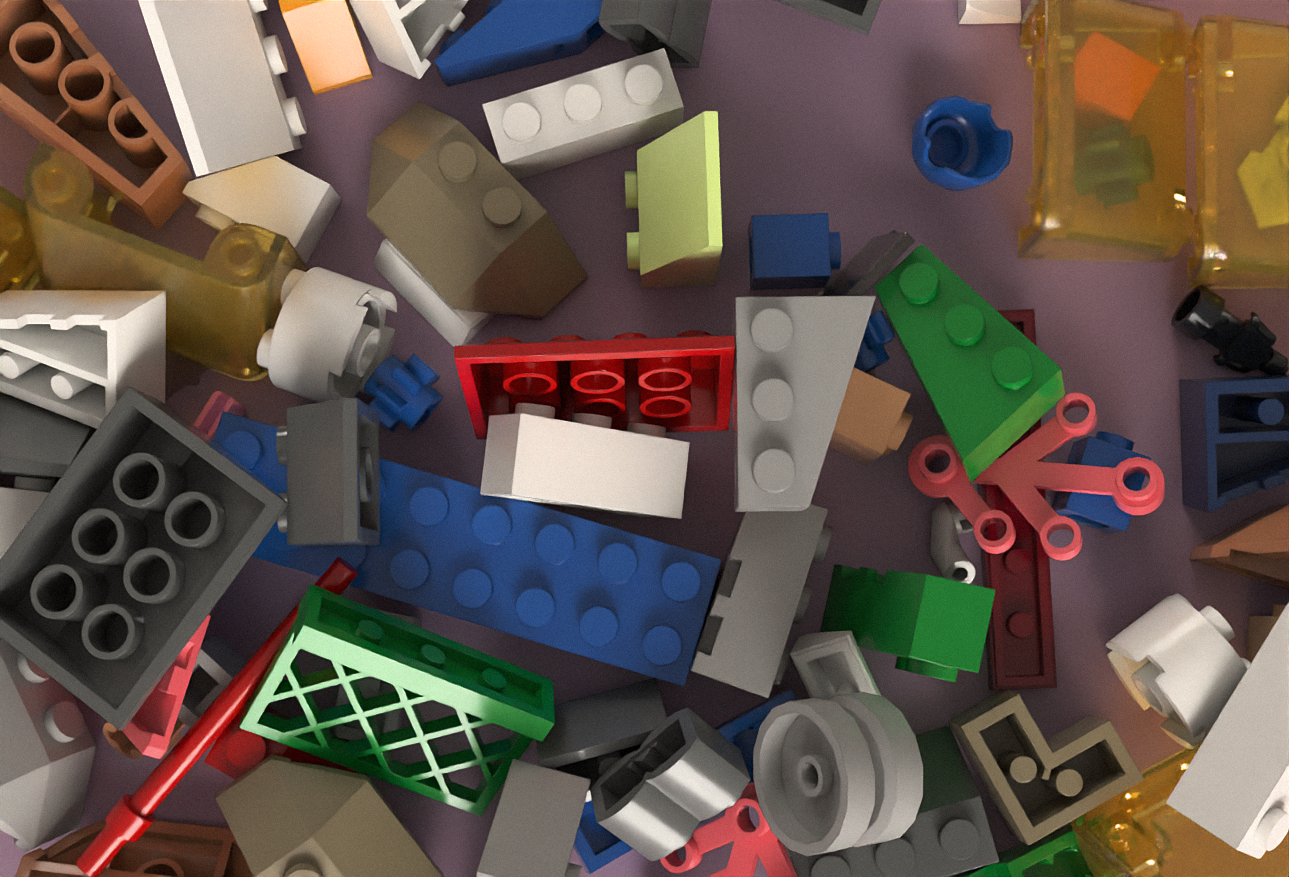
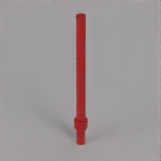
[76,557,358,877]

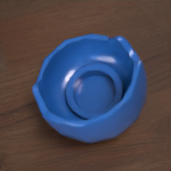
[912,95,1014,191]

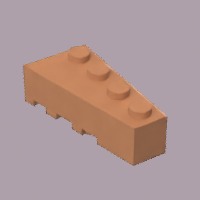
[0,0,195,231]

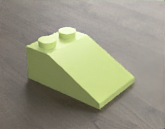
[625,111,723,288]

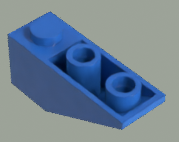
[434,0,606,87]

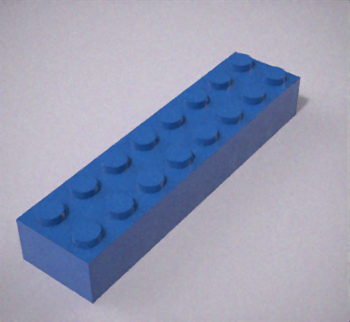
[214,411,721,686]

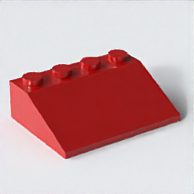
[454,330,735,440]

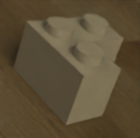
[947,690,1144,846]

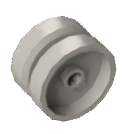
[753,692,923,856]

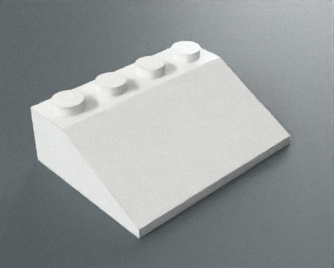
[138,0,307,177]

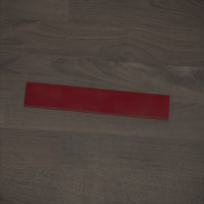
[977,309,1057,691]

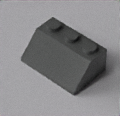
[784,726,1000,877]

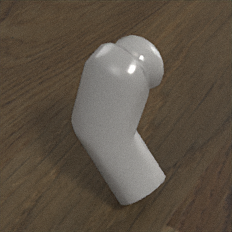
[930,501,975,584]

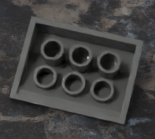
[0,386,289,730]

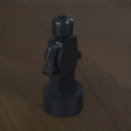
[1171,285,1289,375]

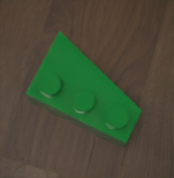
[874,243,1065,483]
[820,564,996,683]

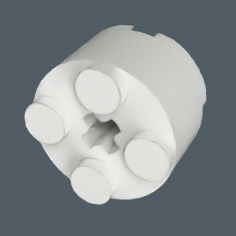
[256,267,397,402]
[1106,593,1251,749]

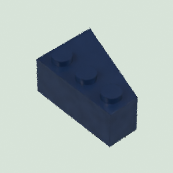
[1179,374,1289,513]

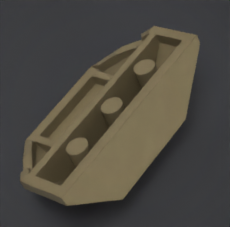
[367,101,588,320]
[215,754,444,877]

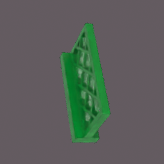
[239,584,555,816]

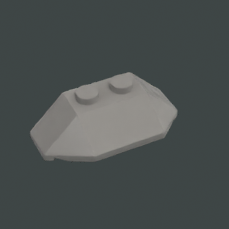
[0,636,96,852]

